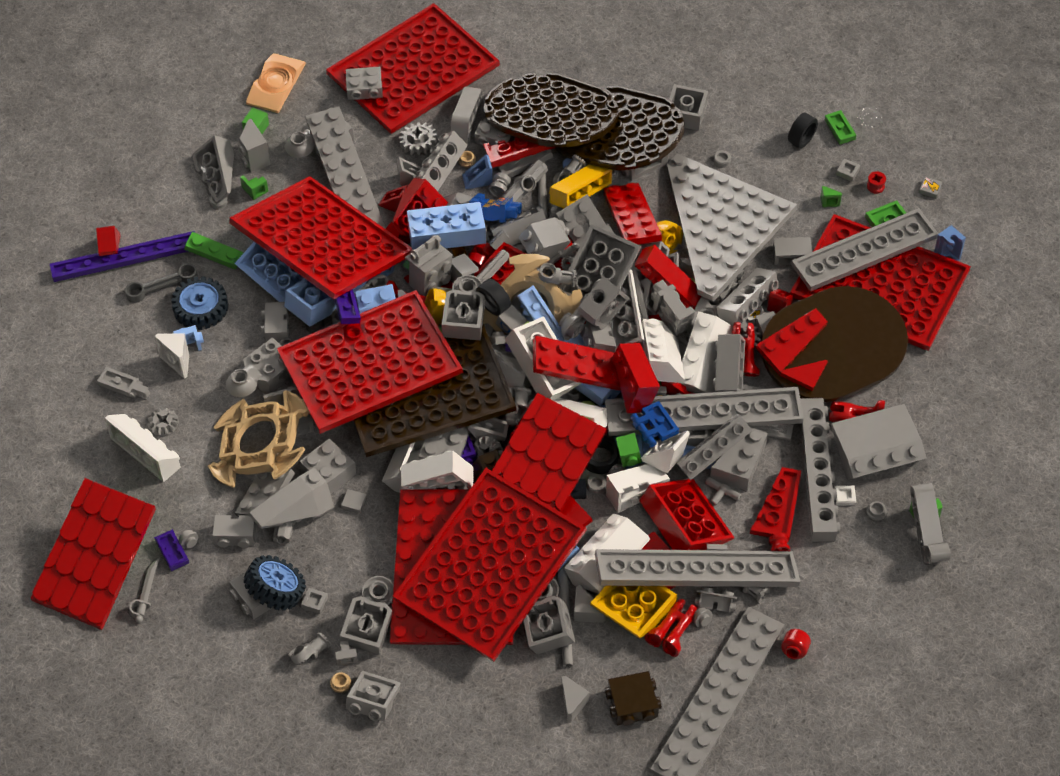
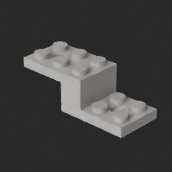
[556,194,614,250]

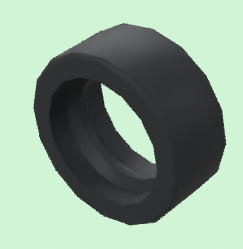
[788,112,818,148]
[476,278,511,316]
[586,436,619,474]

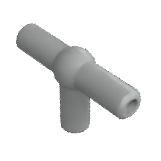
[705,477,742,506]

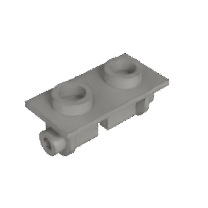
[405,235,445,269]
[695,587,737,613]

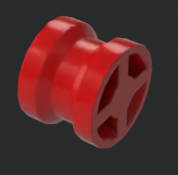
[867,171,886,194]
[768,533,791,551]

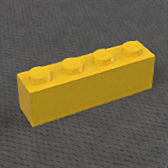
[549,164,612,209]

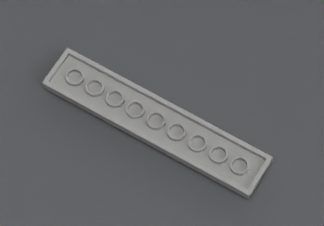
[605,387,804,436]
[594,549,801,587]
[650,607,785,776]

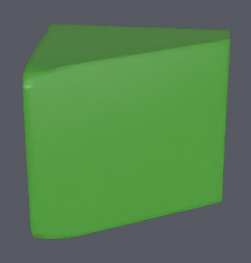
[820,186,842,207]

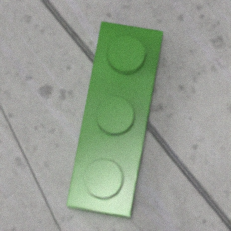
[184,232,243,269]

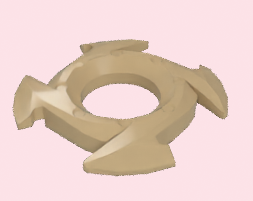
[483,254,583,334]
[208,391,309,488]

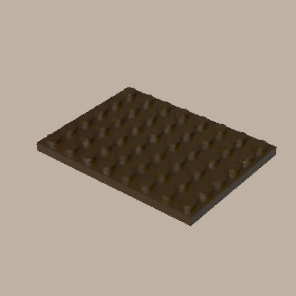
[354,324,517,457]

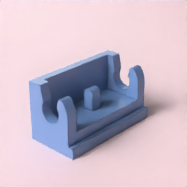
[934,225,966,261]

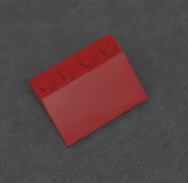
[639,479,734,550]

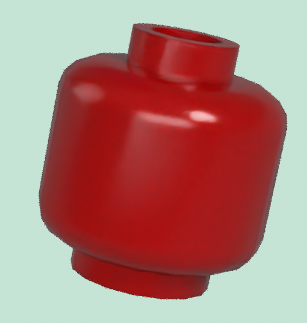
[781,629,811,660]

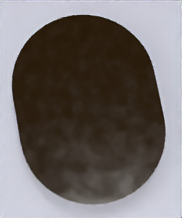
[484,73,618,147]
[555,86,685,170]
[762,286,908,402]

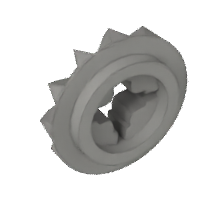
[148,408,179,436]
[474,436,503,457]

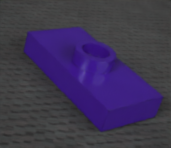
[154,529,189,571]

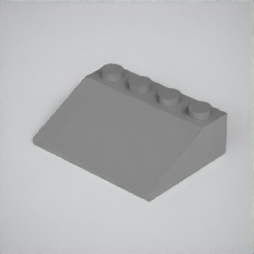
[560,224,641,297]
[831,404,927,480]

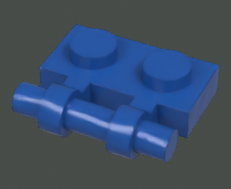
[630,401,679,447]

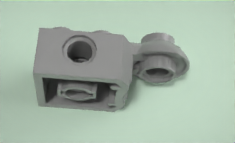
[285,107,354,158]
[442,275,485,340]
[559,276,629,340]
[226,338,291,397]
[340,576,394,655]
[524,578,575,654]

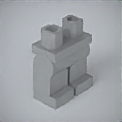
[650,280,695,336]

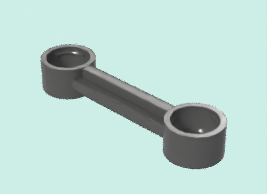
[125,263,198,303]

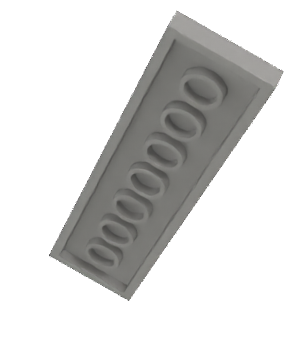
[305,106,385,229]
[791,208,939,291]

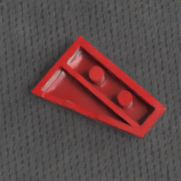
[613,343,660,414]

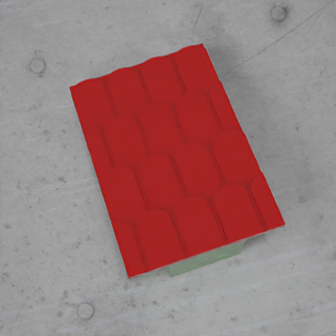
[492,392,607,512]
[31,478,156,630]

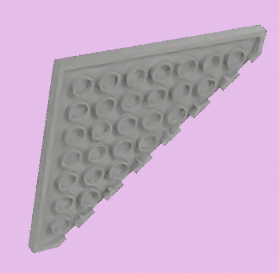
[667,154,797,302]

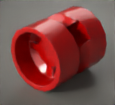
[468,243,495,274]

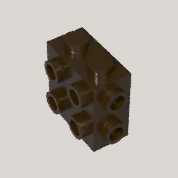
[605,671,662,726]

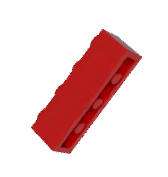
[634,244,701,309]

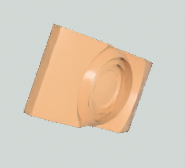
[246,53,306,113]

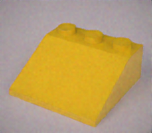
[590,585,677,639]

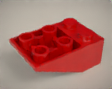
[393,178,448,238]

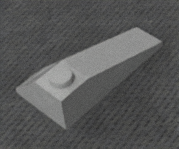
[192,135,234,203]
[248,468,334,529]

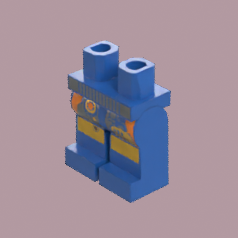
[469,193,522,223]

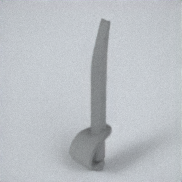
[538,243,579,272]
[129,557,160,623]

